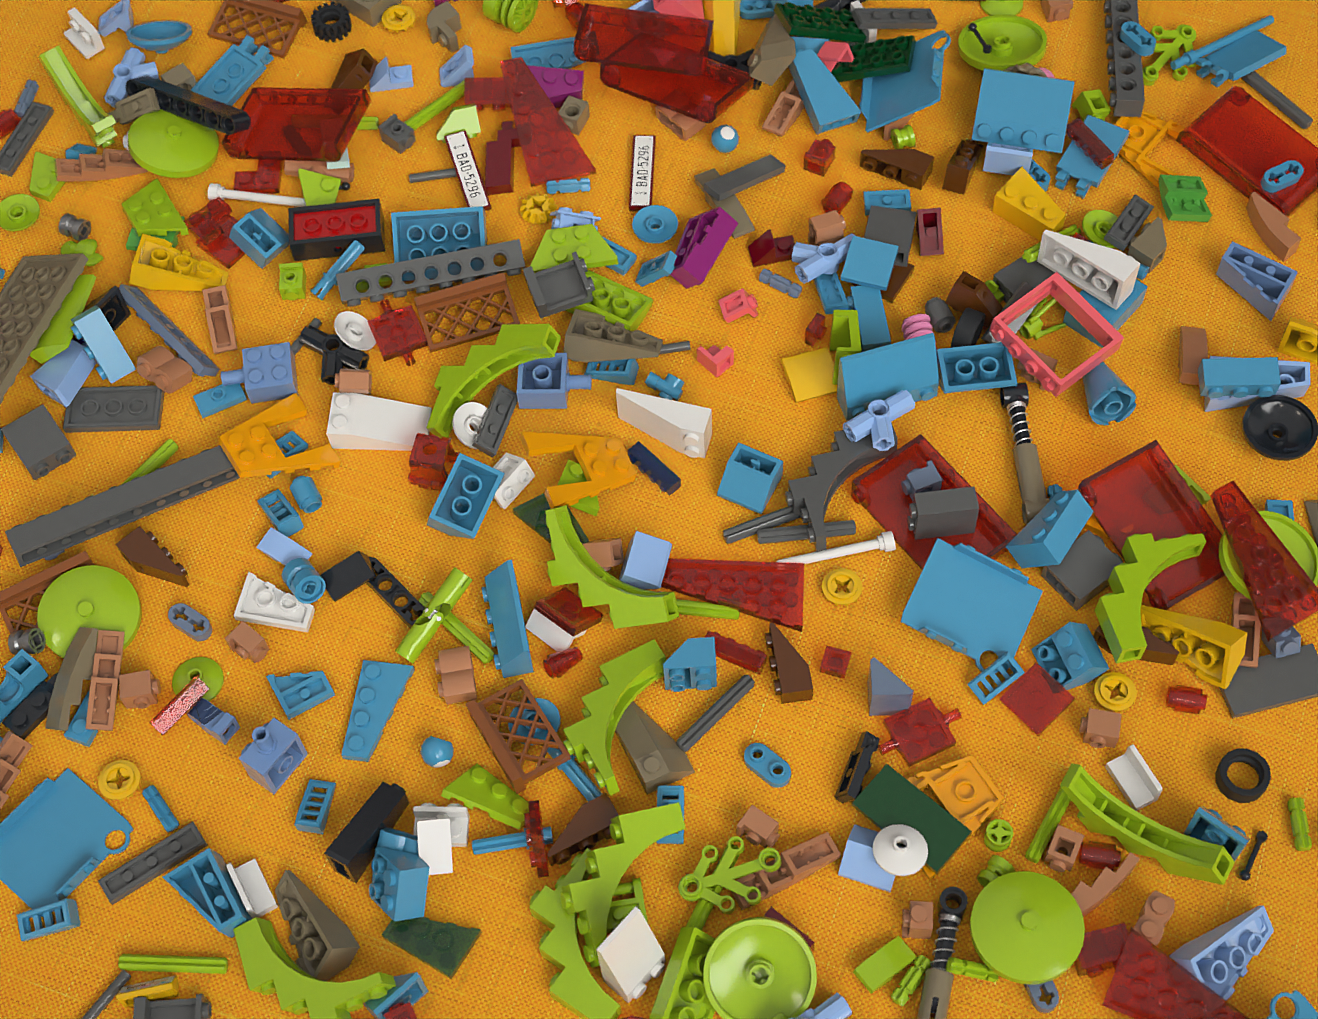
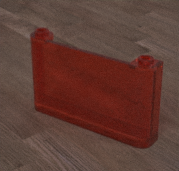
[574,3,714,76]
[600,34,754,123]
[1176,86,1318,218]
[221,87,371,162]
[851,434,1017,570]
[1078,440,1226,610]

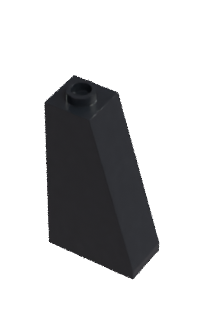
[324,782,409,884]

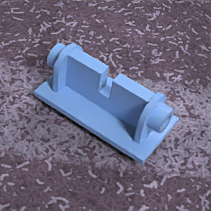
[550,207,601,229]

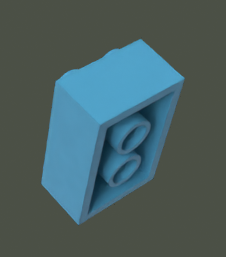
[1063,279,1148,348]

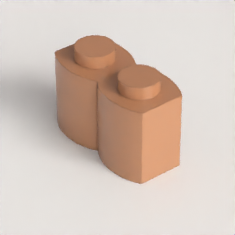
[655,92,705,141]
[808,210,846,246]
[137,346,193,393]
[335,368,372,394]
[435,646,477,704]
[1128,891,1175,957]

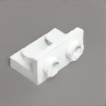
[64,7,105,59]
[492,452,535,509]
[413,803,470,847]

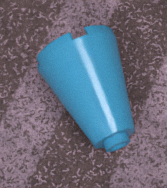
[1082,362,1137,426]

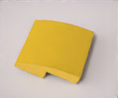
[781,347,838,403]

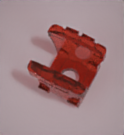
[408,433,459,491]

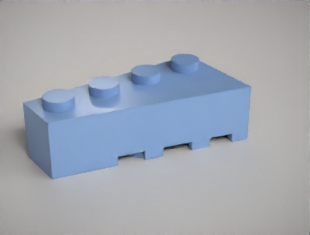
[1205,356,1310,412]

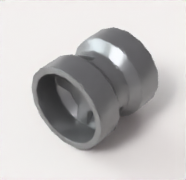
[58,213,91,241]
[8,628,46,655]

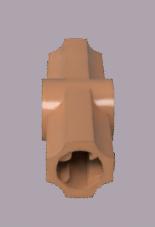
[284,154,355,183]

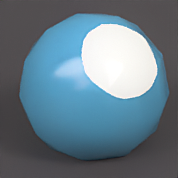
[711,124,739,153]
[420,736,454,768]

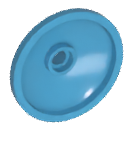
[126,21,192,53]

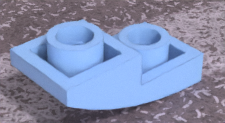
[256,527,312,566]

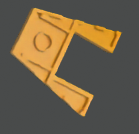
[1114,111,1219,190]
[218,393,340,478]
[520,431,637,509]
[907,755,1004,881]

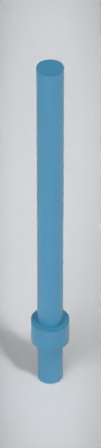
[1170,15,1274,70]

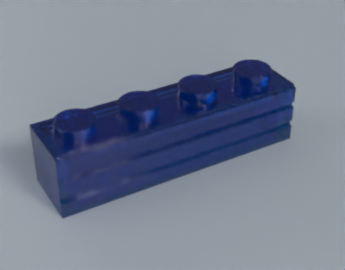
[628,441,681,495]

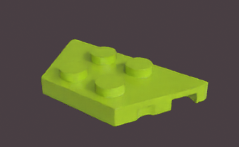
[122,179,189,236]
[530,224,618,273]

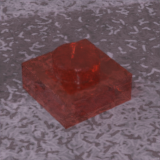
[805,313,827,347]
[820,646,852,679]

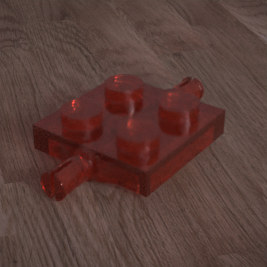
[367,299,428,366]
[877,698,962,767]

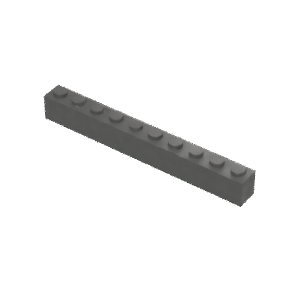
[5,446,240,567]

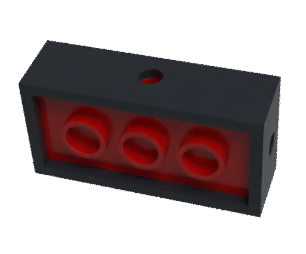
[288,199,385,261]

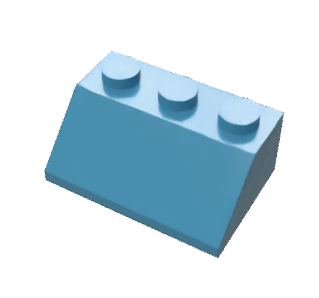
[936,342,1018,393]
[427,453,505,539]

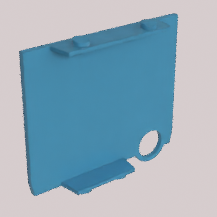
[859,30,951,133]
[900,538,1043,674]
[0,768,134,918]

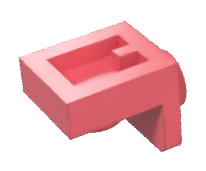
[718,288,758,323]

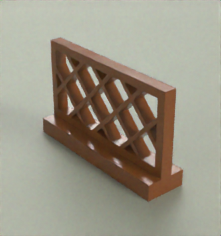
[207,0,307,59]
[414,272,520,353]
[0,551,94,634]
[466,679,571,794]

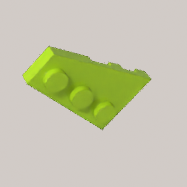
[441,764,537,829]

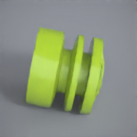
[482,0,538,33]

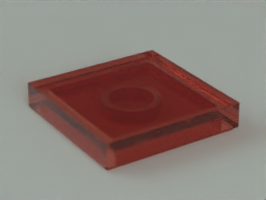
[196,214,246,269]
[534,587,604,637]
[999,662,1075,737]

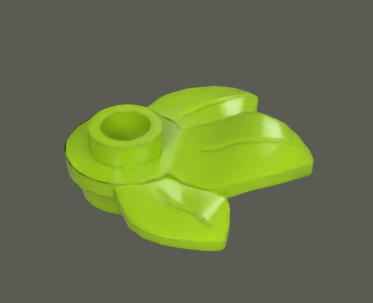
[61,239,103,266]

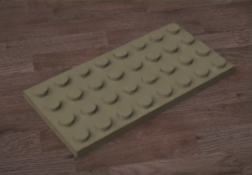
[0,253,89,404]

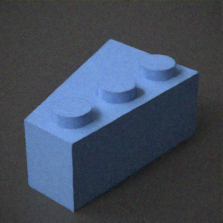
[1216,241,1298,321]

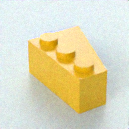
[992,167,1066,241]

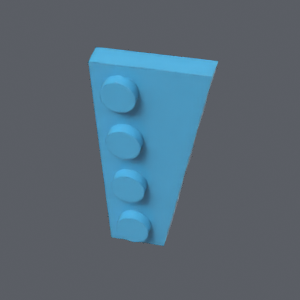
[510,34,599,77]
[341,660,415,762]

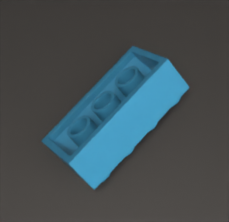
[481,560,534,678]

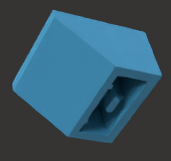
[229,208,289,269]
[717,442,783,514]
[1031,622,1110,694]
[663,637,717,692]
[369,847,430,921]

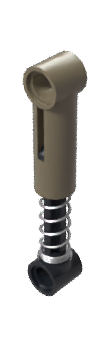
[1000,383,1050,525]
[917,887,968,1019]

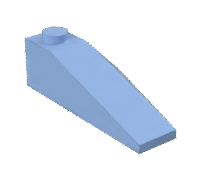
[1166,905,1274,1012]

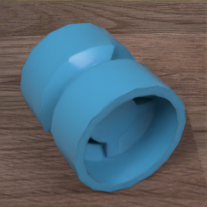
[282,558,326,604]

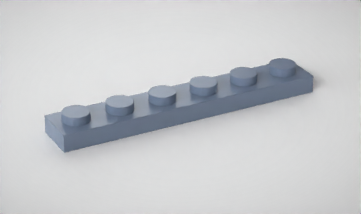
[119,284,220,377]

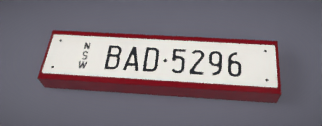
[444,130,491,211]
[629,135,656,211]

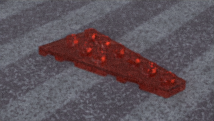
[500,57,596,187]
[1210,481,1318,641]
[661,558,804,632]
[1102,927,1249,1019]

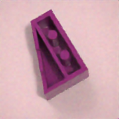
[513,65,584,116]
[670,206,738,289]

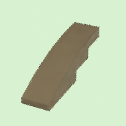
[694,168,755,239]
[45,627,98,731]

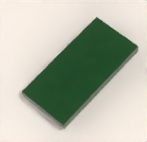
[773,2,867,43]
[831,35,916,82]
[852,764,972,874]

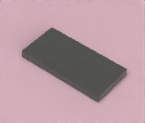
[63,385,165,433]
[1219,643,1318,719]

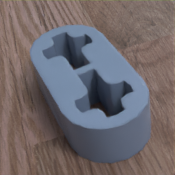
[168,603,212,641]
[1024,980,1059,1013]

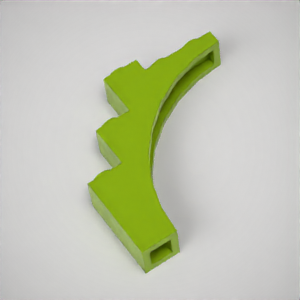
[39,45,117,148]
[426,324,561,440]
[545,505,679,629]
[1094,533,1206,663]
[563,639,666,796]
[1060,764,1235,885]
[560,802,686,968]
[529,848,622,1019]
[233,917,396,1019]

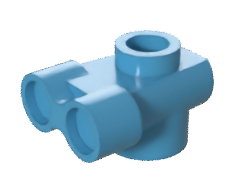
[645,371,685,401]

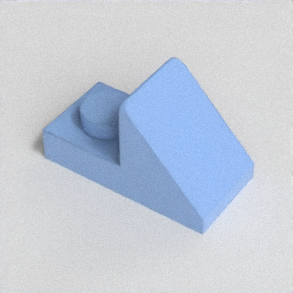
[98,0,134,37]
[439,45,474,87]
[369,57,414,92]

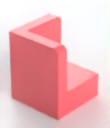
[817,41,854,72]
[697,345,734,378]

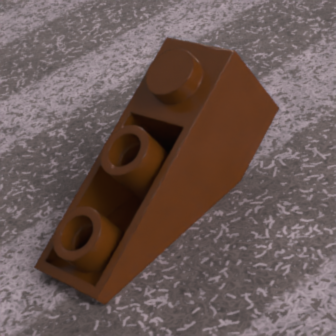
[324,48,378,116]
[942,139,983,195]
[860,149,934,190]
[945,271,1003,328]
[116,526,189,587]
[765,623,813,704]
[1093,625,1179,666]
[547,793,619,866]

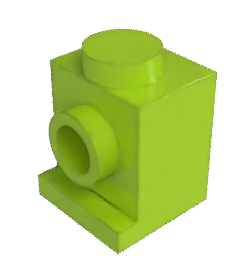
[1072,89,1111,121]
[279,262,307,300]

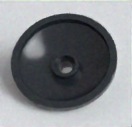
[1242,395,1318,461]

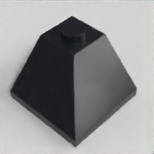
[82,286,131,331]

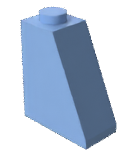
[30,340,96,407]

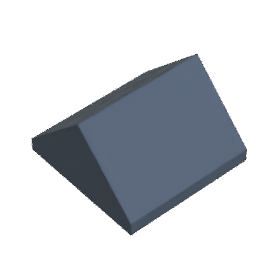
[867,657,914,716]

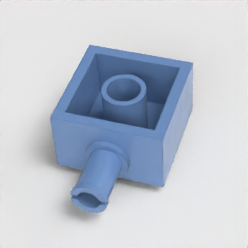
[221,342,298,404]
[517,353,592,409]
[239,718,308,794]

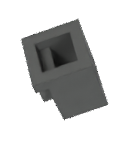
[378,114,416,154]

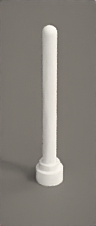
[208,183,306,207]
[775,531,896,569]

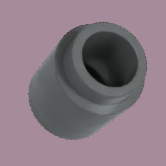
[925,297,956,333]

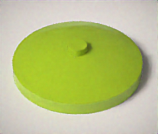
[958,15,1047,71]
[128,109,219,178]
[1219,511,1318,607]
[37,565,142,659]
[970,871,1085,985]
[703,917,817,1019]

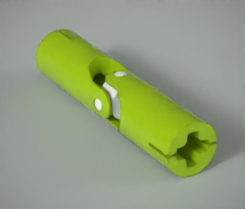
[395,567,472,664]

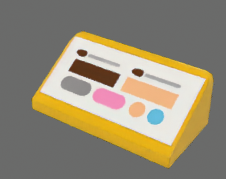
[116,975,179,1007]

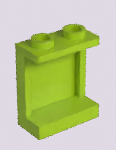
[829,310,861,385]

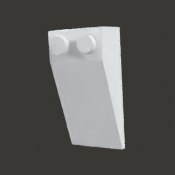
[1037,230,1140,310]
[616,388,712,458]
[326,393,432,451]
[597,907,666,1003]

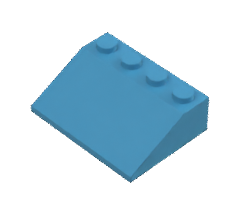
[972,68,1075,153]
[391,206,487,281]
[837,333,939,421]

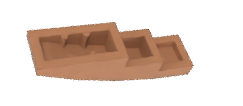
[762,79,805,137]
[54,149,149,181]
[85,630,125,731]
[0,731,33,809]
[731,832,841,910]
[1071,852,1140,917]

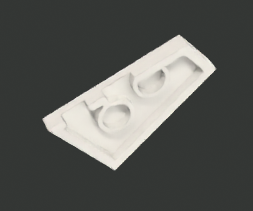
[234,572,315,633]

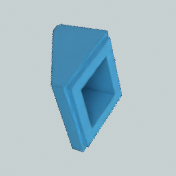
[66,143,97,159]

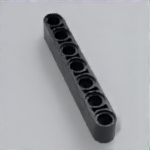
[126,75,251,135]

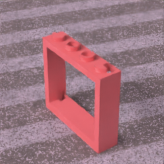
[989,272,1124,397]

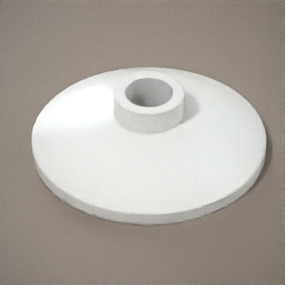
[334,311,377,351]
[452,402,487,449]
[873,824,928,876]

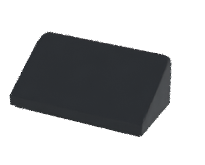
[320,551,376,602]

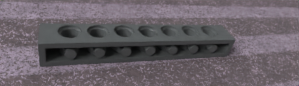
[1104,0,1145,117]
[336,239,525,307]

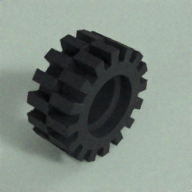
[311,2,352,43]

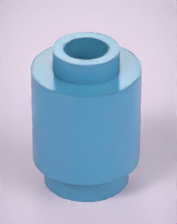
[290,476,322,513]

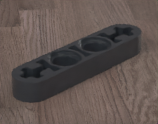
[366,557,425,629]

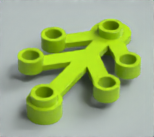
[1142,24,1197,86]
[678,836,781,914]

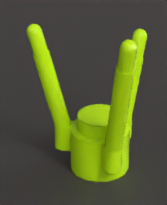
[1019,297,1066,340]

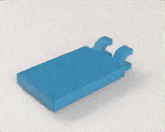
[1196,30,1286,87]
[191,35,274,106]
[1055,115,1129,199]

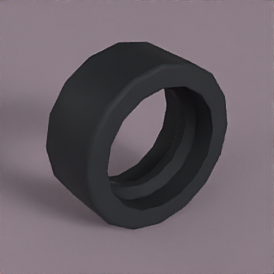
[951,307,985,348]
[1215,748,1271,803]

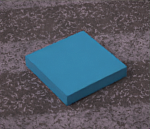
[841,236,899,291]

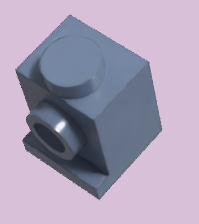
[901,460,942,501]
[1261,614,1301,658]

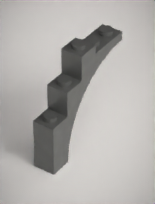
[785,422,897,552]

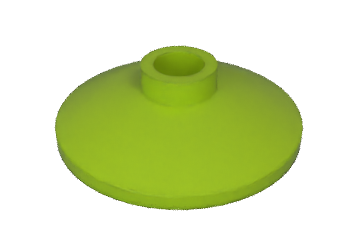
[980,0,1023,16]
[0,194,40,231]
[1082,210,1118,248]
[172,657,224,705]

